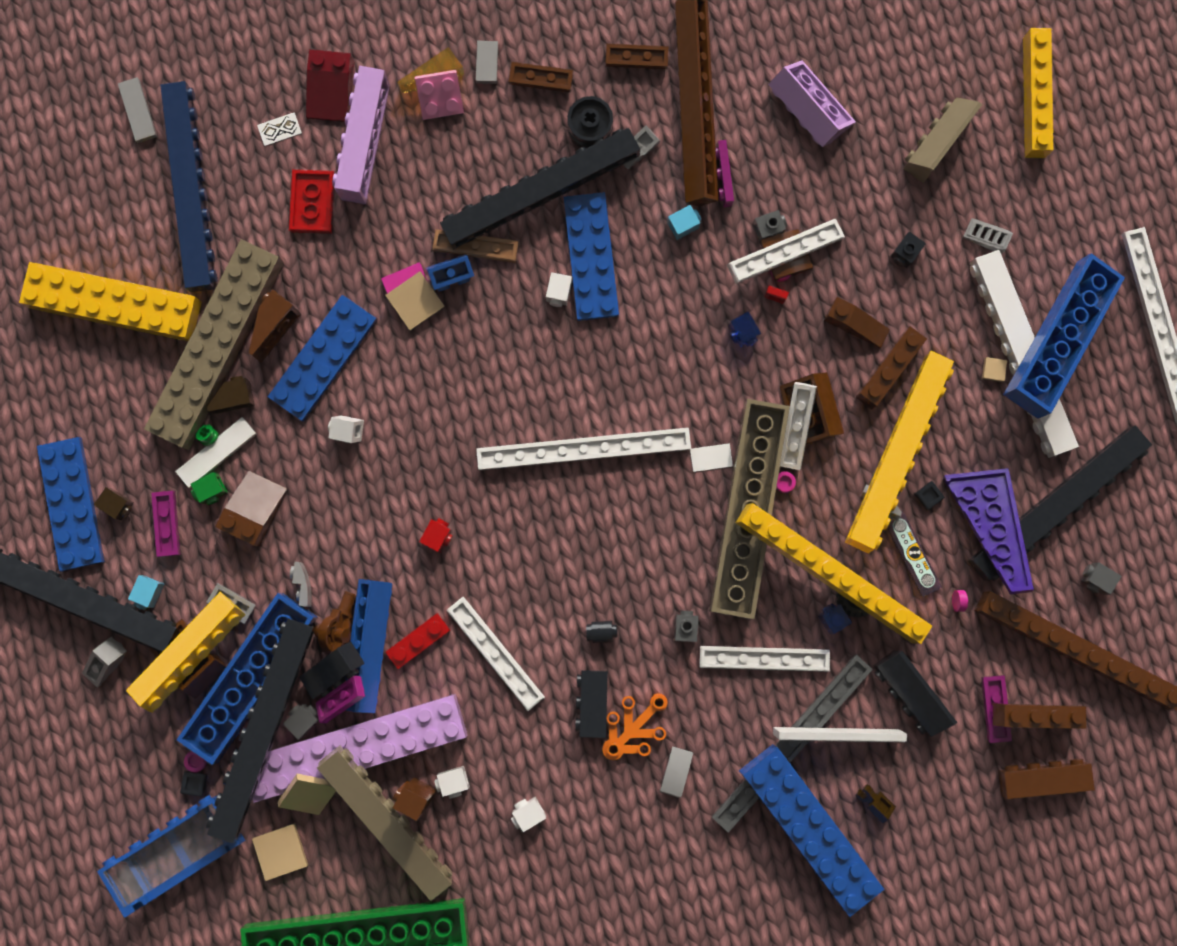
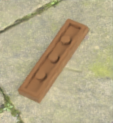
[432,229,519,263]

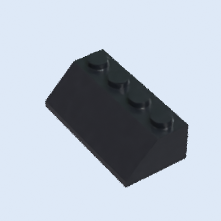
[873,650,958,737]

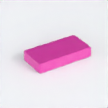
[381,262,429,294]

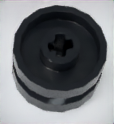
[567,96,613,149]

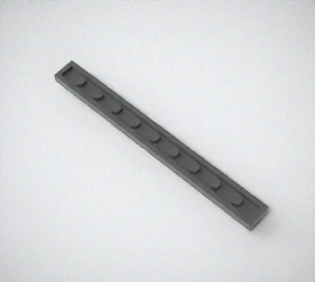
[711,654,873,833]

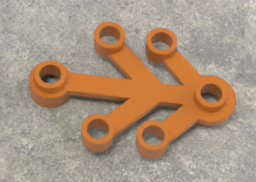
[602,693,668,760]

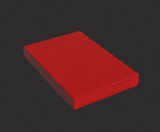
[289,169,335,234]

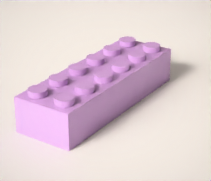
[332,66,390,204]

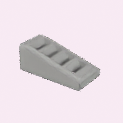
[962,218,1013,254]

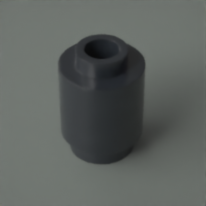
[586,621,618,643]

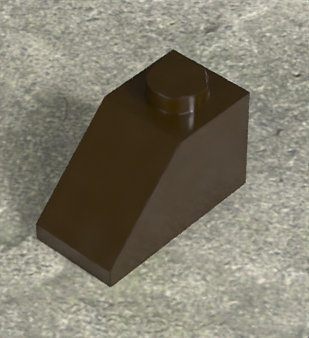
[207,376,255,415]

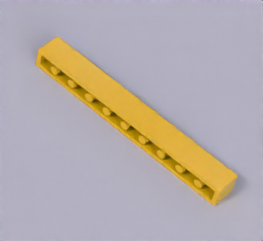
[845,351,954,554]
[735,503,932,644]

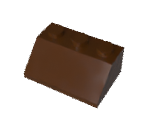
[780,372,844,445]

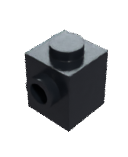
[890,231,926,268]

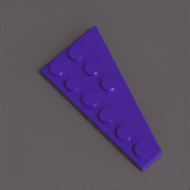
[943,468,1034,595]

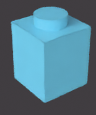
[667,205,701,240]
[128,575,164,610]

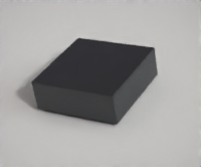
[914,481,945,511]
[180,771,207,797]

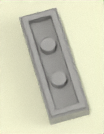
[118,77,157,143]

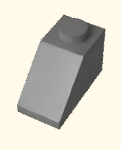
[82,637,127,688]

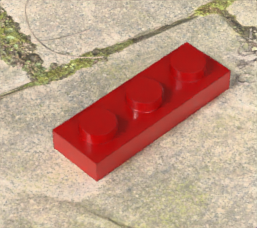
[385,613,450,669]

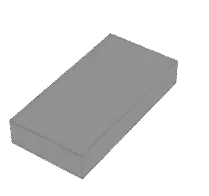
[476,41,498,84]

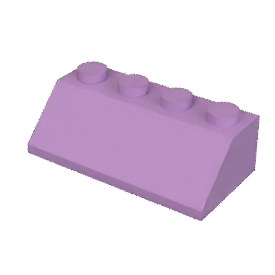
[768,60,856,147]

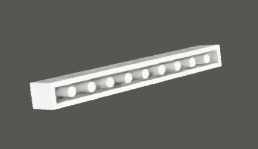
[970,250,1079,458]

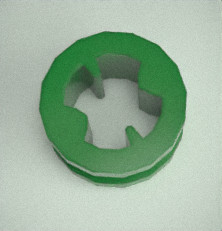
[196,425,218,446]

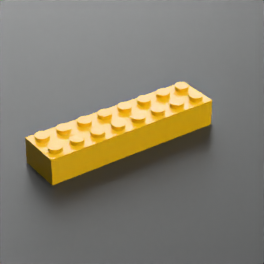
[19,262,202,341]

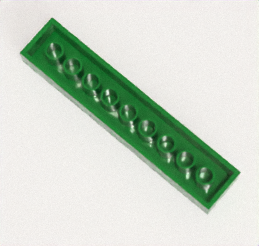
[240,898,470,946]

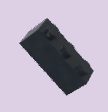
[299,641,365,699]
[575,670,608,738]

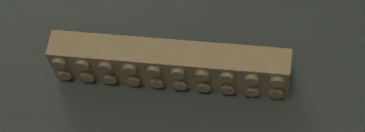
[144,239,284,450]
[709,399,790,619]

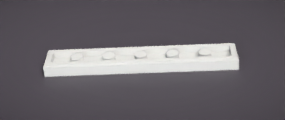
[727,219,845,284]
[447,597,545,711]
[699,646,830,672]
[773,727,907,742]

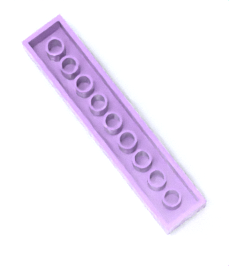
[252,694,468,803]

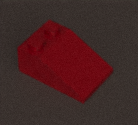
[306,49,355,122]

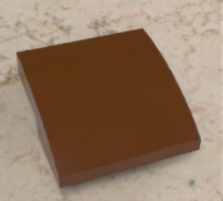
[760,229,813,281]

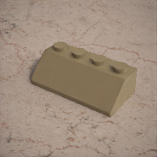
[903,97,983,183]

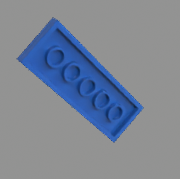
[563,192,619,321]
[267,295,377,422]
[37,437,104,571]

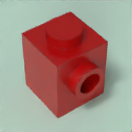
[419,518,453,553]

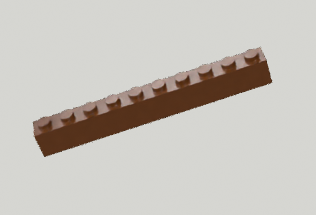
[675,0,718,207]
[974,591,1177,711]

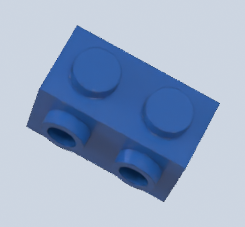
[425,254,474,292]

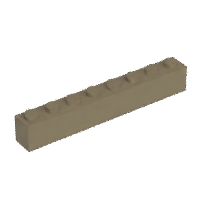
[317,745,453,901]

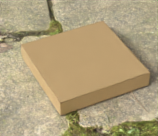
[385,272,444,330]
[278,774,336,815]
[252,823,308,881]

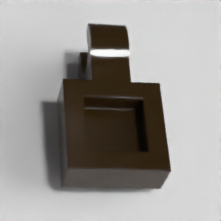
[855,784,896,823]

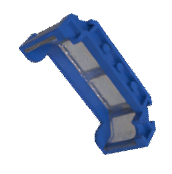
[97,795,246,918]

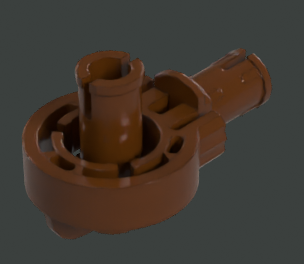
[314,591,356,652]

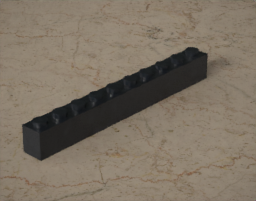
[440,128,640,250]
[968,425,1152,581]
[0,549,181,653]
[206,618,316,844]

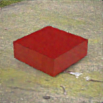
[764,285,789,304]

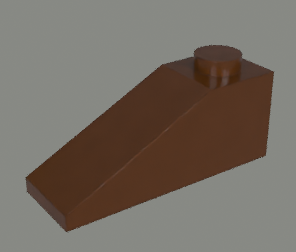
[824,297,890,348]

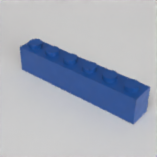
[345,579,392,713]

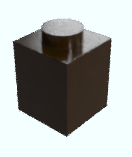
[94,487,134,520]

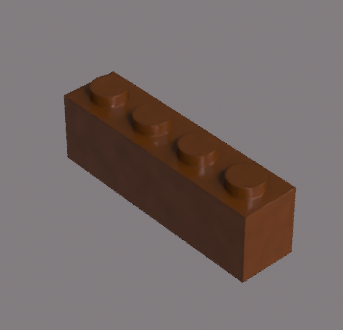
[855,326,927,409]
[992,703,1086,729]
[998,758,1095,799]
[392,777,437,821]

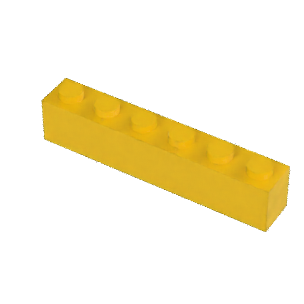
[1023,28,1053,158]
[126,592,246,713]

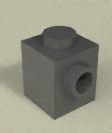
[753,210,787,243]
[1081,562,1122,595]
[674,610,698,642]
[283,704,319,739]

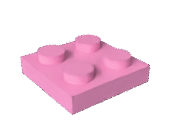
[415,70,464,120]

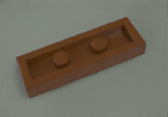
[605,44,669,69]
[509,62,573,93]

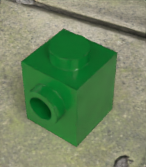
[190,472,228,506]

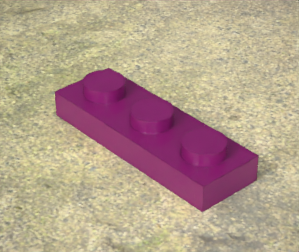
[716,140,734,208]
[151,490,180,557]
[981,675,1012,743]
[316,676,365,723]

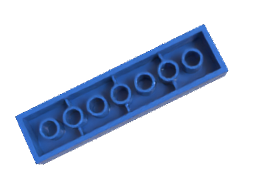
[1003,253,1125,419]
[176,593,318,765]
[739,744,885,917]

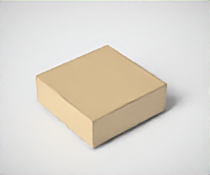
[982,357,1007,382]

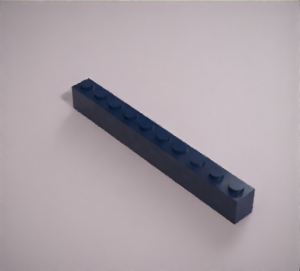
[160,81,218,293]

